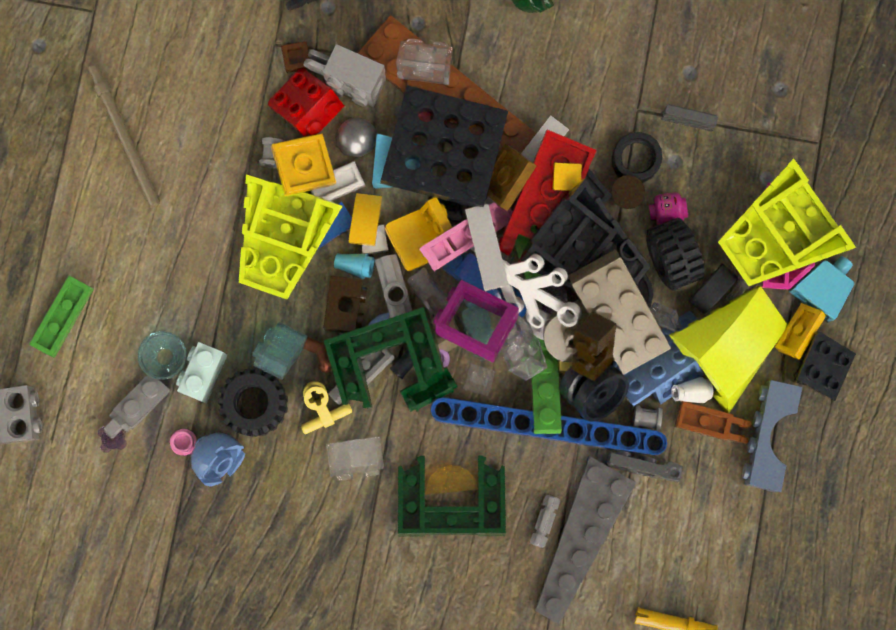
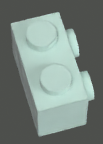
[176,342,227,403]

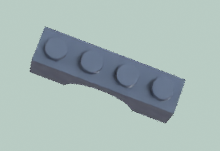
[742,380,802,492]

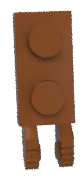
[674,401,752,444]

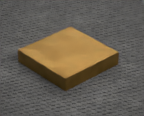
[487,144,537,211]

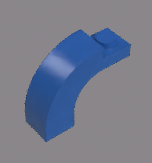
[442,252,527,326]

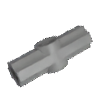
[375,254,412,318]

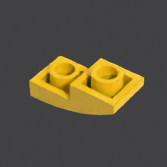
[349,193,382,246]

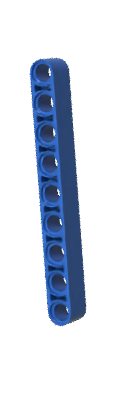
[431,398,667,456]

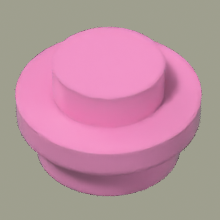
[170,429,197,456]

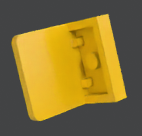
[385,198,454,271]

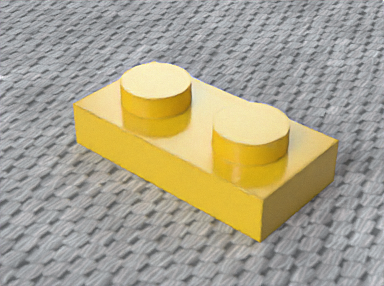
[775,303,826,360]

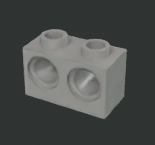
[0,385,42,444]

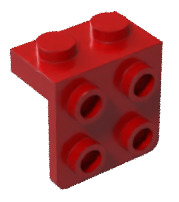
[268,68,345,137]

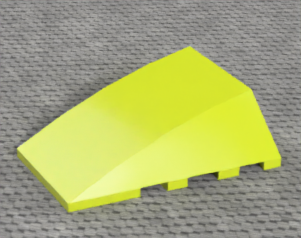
[718,158,856,286]
[239,174,342,299]
[669,286,788,413]

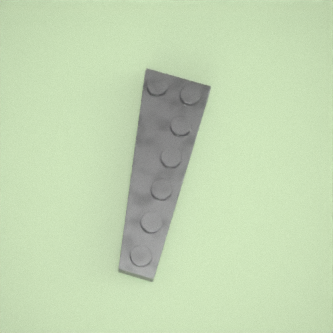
[535,457,636,624]

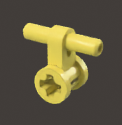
[301,381,352,434]

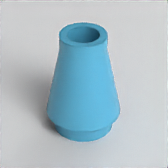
[334,253,375,279]

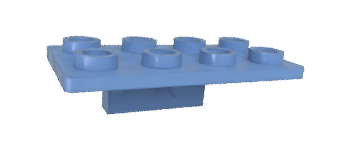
[612,311,703,405]

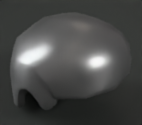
[335,118,377,157]

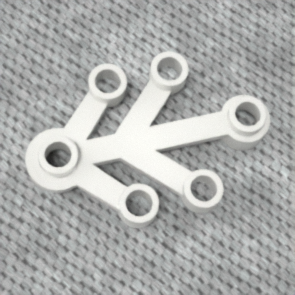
[501,254,582,328]

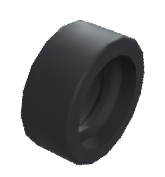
[611,132,663,183]
[689,264,738,314]

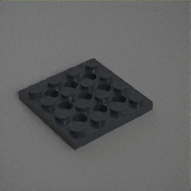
[380,85,508,207]

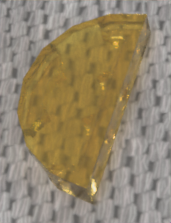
[426,465,478,495]

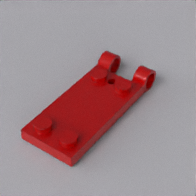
[498,129,596,256]

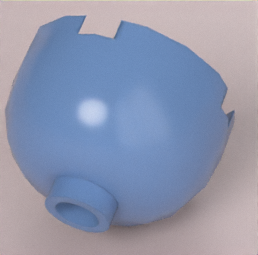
[190,432,245,487]

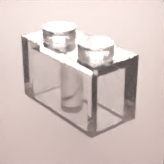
[326,436,385,481]

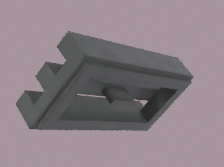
[662,104,718,132]

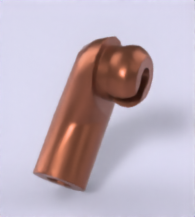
[303,337,332,373]

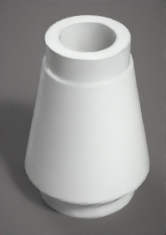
[671,377,713,403]

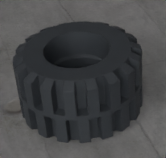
[646,217,704,291]
[218,368,288,437]

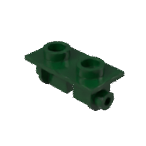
[400,366,458,412]

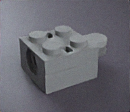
[303,44,386,107]

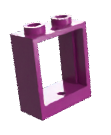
[433,280,519,362]

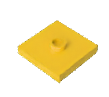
[271,134,336,196]

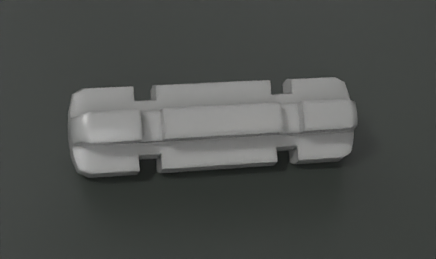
[530,495,560,548]

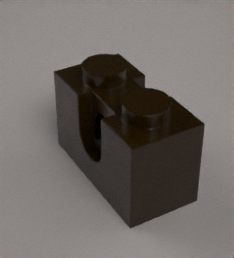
[323,276,368,333]
[571,312,617,381]

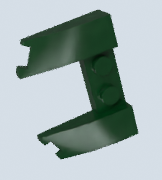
[324,307,445,409]
[398,455,506,537]

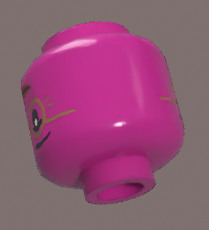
[649,192,688,225]

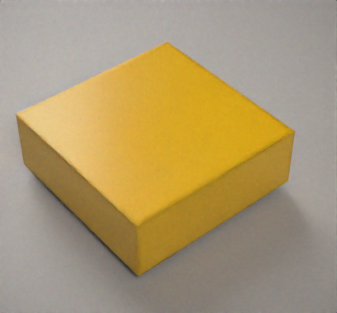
[553,163,582,191]

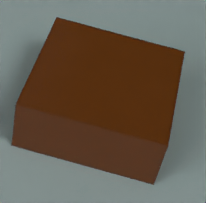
[281,41,310,73]

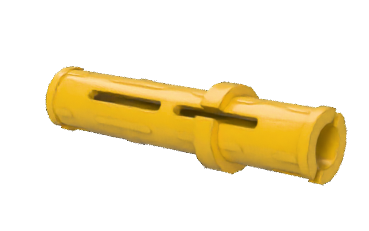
[634,607,718,630]

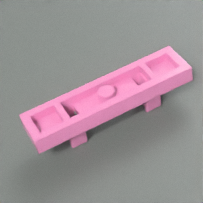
[420,202,512,271]

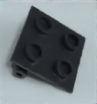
[794,331,856,401]

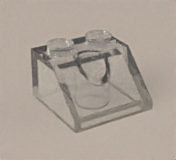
[396,39,453,85]

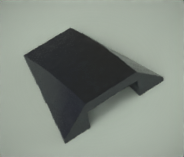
[517,178,650,290]

